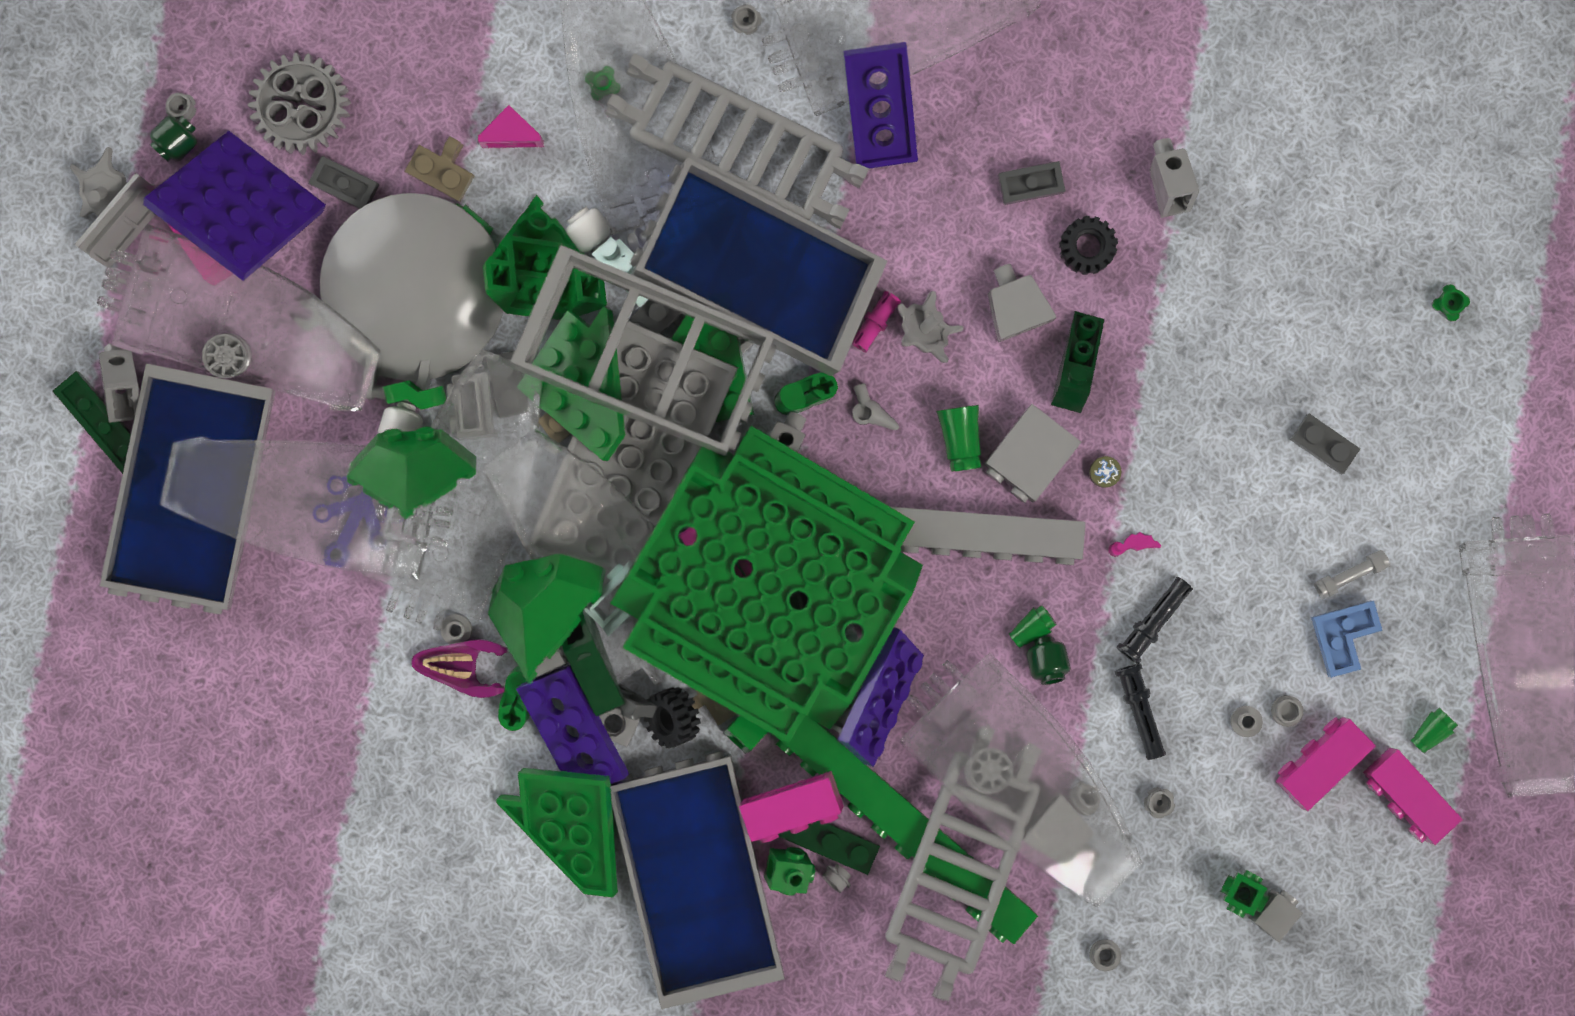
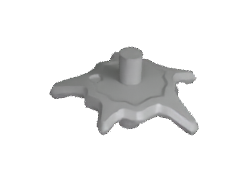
[70,147,127,217]
[898,291,963,363]

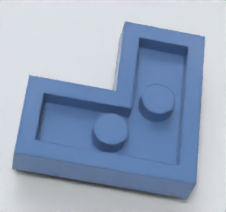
[1311,601,1383,678]

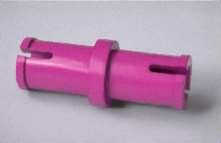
[852,291,901,353]

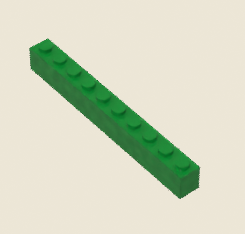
[776,716,1038,945]

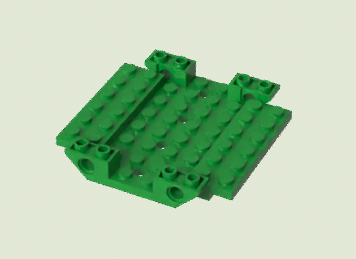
[610,426,923,743]

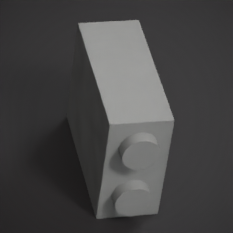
[983,404,1081,503]

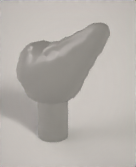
[852,383,899,430]

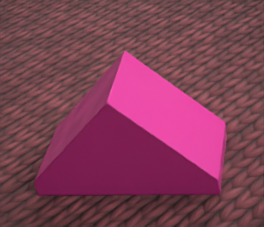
[478,105,544,148]

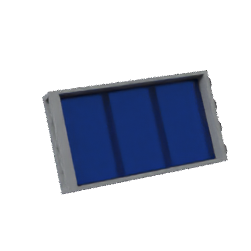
[629,158,887,376]
[100,363,276,614]
[611,751,784,1010]

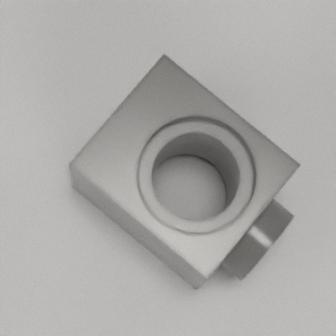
[599,708,641,747]
[1248,889,1303,942]

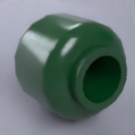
[150,115,197,162]
[1026,637,1071,685]

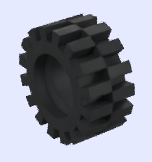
[1059,216,1118,275]
[644,687,701,749]

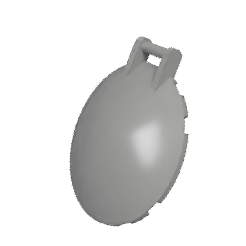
[320,193,503,408]

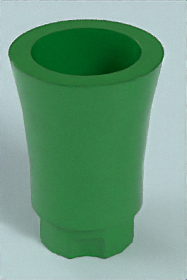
[936,405,981,472]

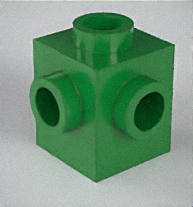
[764,847,815,896]
[1220,870,1269,918]

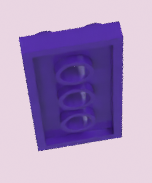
[843,42,918,169]
[838,628,924,767]
[516,665,629,784]

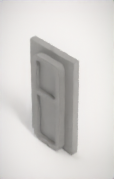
[75,173,156,269]

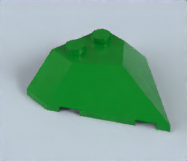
[483,195,607,320]
[347,427,477,519]
[488,553,606,684]

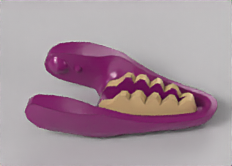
[412,640,508,698]

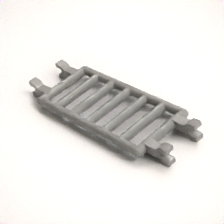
[605,53,869,229]
[885,725,1041,1001]

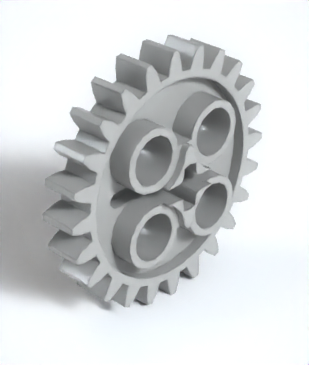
[248,53,351,155]

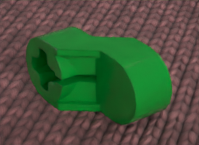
[774,372,838,415]
[383,380,448,410]
[498,666,530,731]

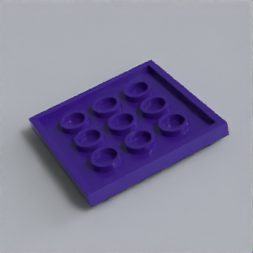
[143,131,326,281]

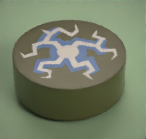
[1089,456,1122,488]

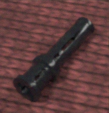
[1116,577,1193,664]
[1115,663,1166,760]

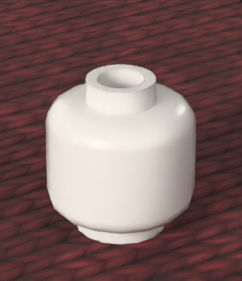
[566,206,612,253]
[378,402,423,433]

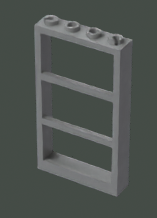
[510,245,777,456]

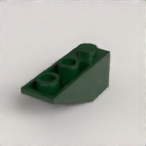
[1051,311,1105,413]
[562,611,625,716]

